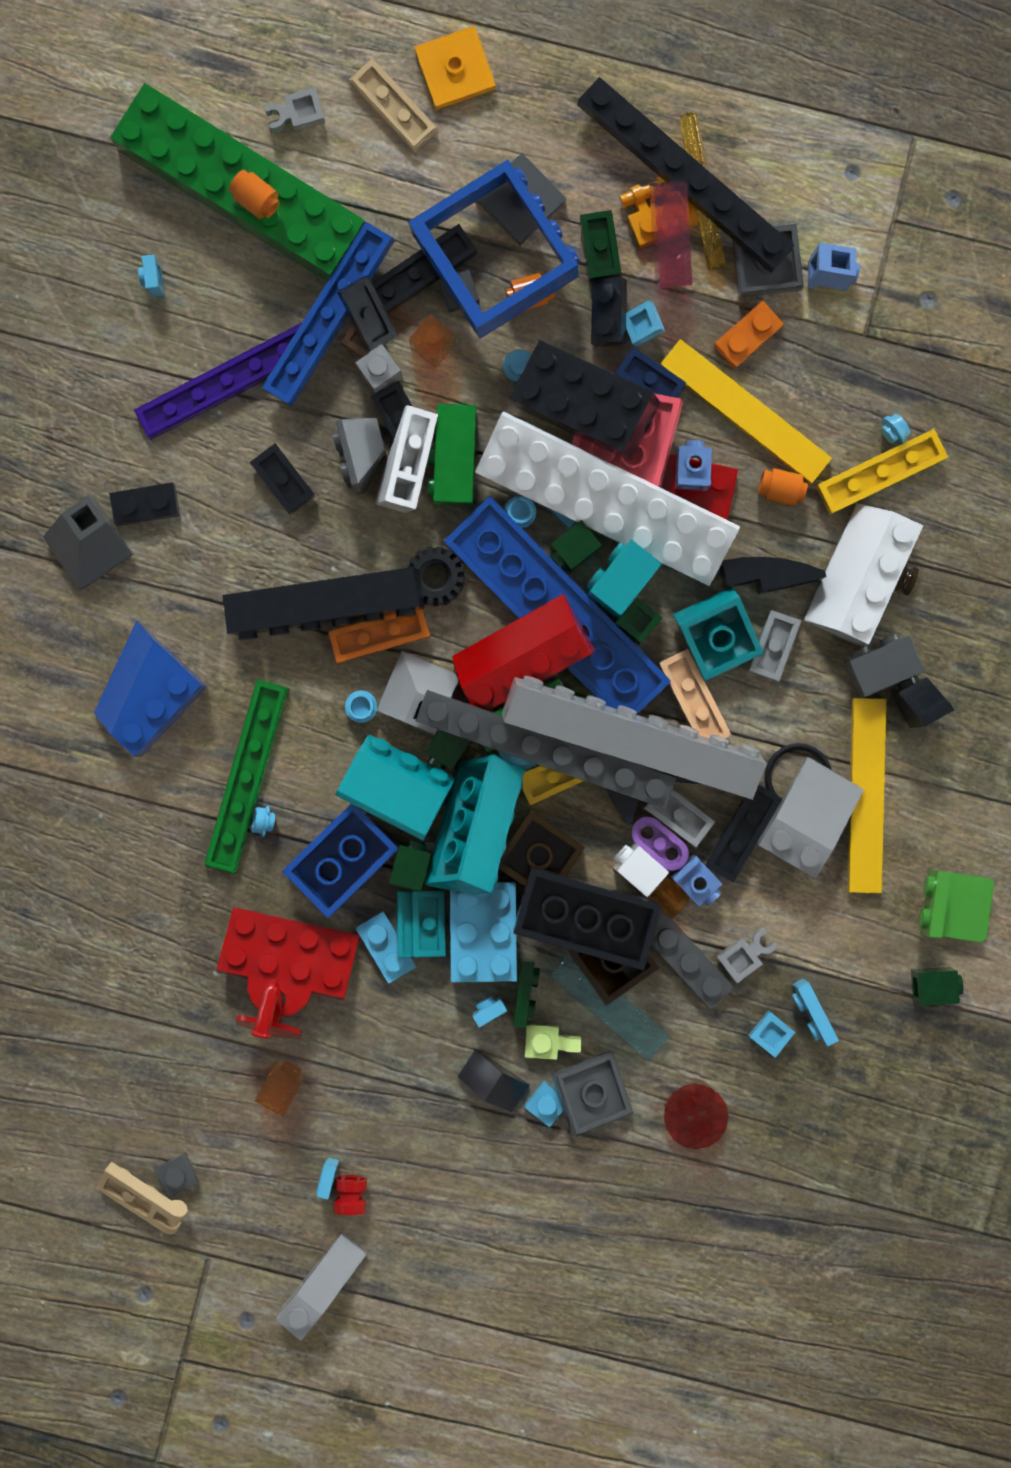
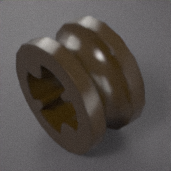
[894,564,919,596]

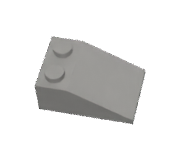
[758,756,864,879]

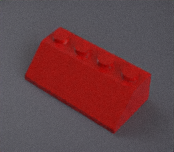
[452,594,596,711]

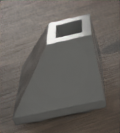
[332,418,386,495]
[43,495,134,591]

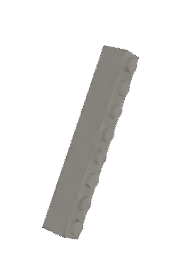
[502,676,767,800]

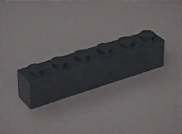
[222,567,424,640]

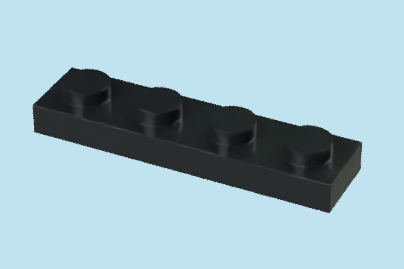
[372,224,477,314]

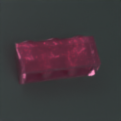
[649,180,692,288]

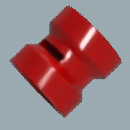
[333,1175,367,1215]

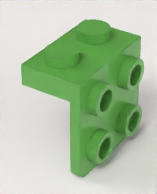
[918,869,994,942]

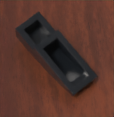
[719,557,826,595]

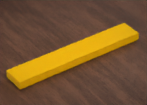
[660,339,832,485]
[847,698,887,893]

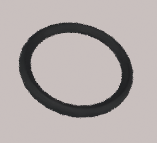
[764,743,832,795]

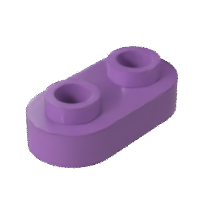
[631,816,689,870]

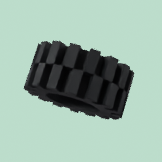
[408,546,465,607]

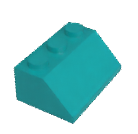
[335,735,456,840]

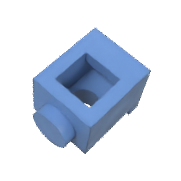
[808,242,860,291]
[675,440,712,491]
[670,855,722,906]

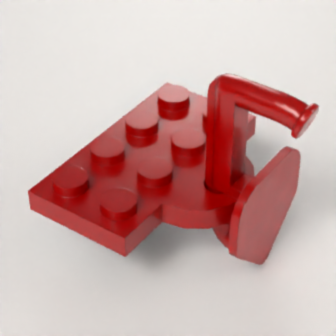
[216,907,360,1039]

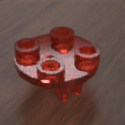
[663,1083,729,1149]

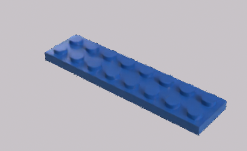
[444,496,671,715]

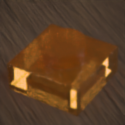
[649,875,690,919]

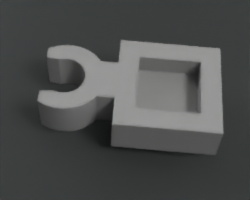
[264,87,325,133]
[716,928,778,983]

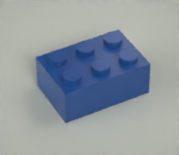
[282,804,399,918]

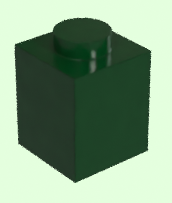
[550,520,602,573]
[425,730,471,770]
[389,839,433,892]
[911,967,964,1006]

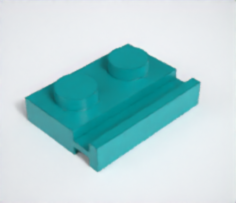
[396,891,446,958]

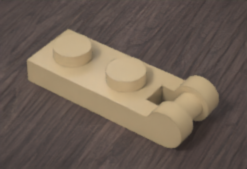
[96,1162,188,1235]

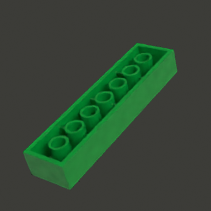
[110,83,365,282]

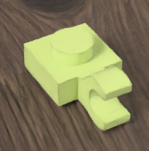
[525,1023,581,1060]

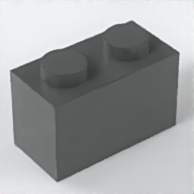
[844,633,925,698]

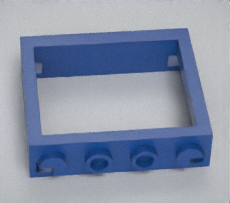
[408,159,580,339]

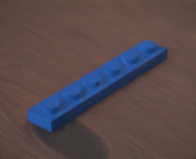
[262,221,395,407]

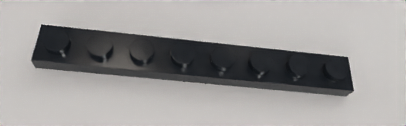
[577,77,794,273]

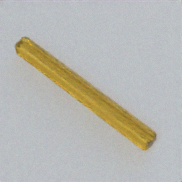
[680,111,726,271]

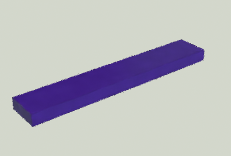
[134,322,302,440]

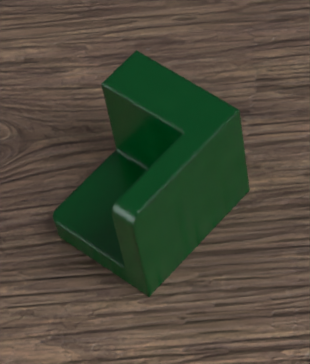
[615,598,662,646]

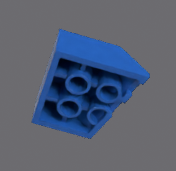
[94,620,208,757]

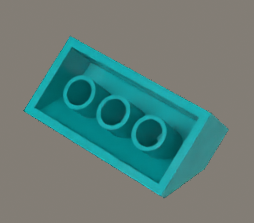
[424,755,525,895]

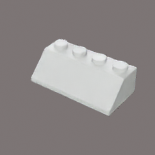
[803,503,923,647]

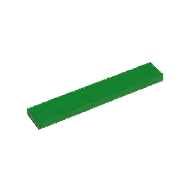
[204,679,289,874]

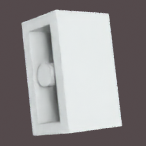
[613,843,669,897]

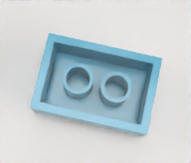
[450,880,517,982]

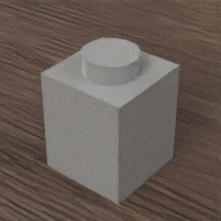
[356,344,403,394]

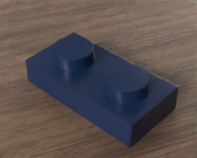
[615,347,686,398]

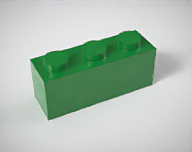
[428,404,477,507]

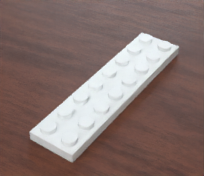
[475,411,740,586]

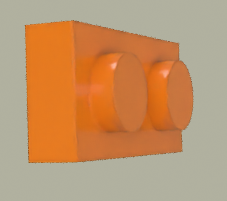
[714,300,784,369]

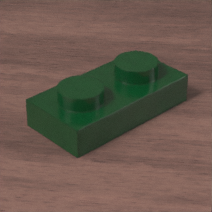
[579,210,622,282]
[513,957,540,1028]

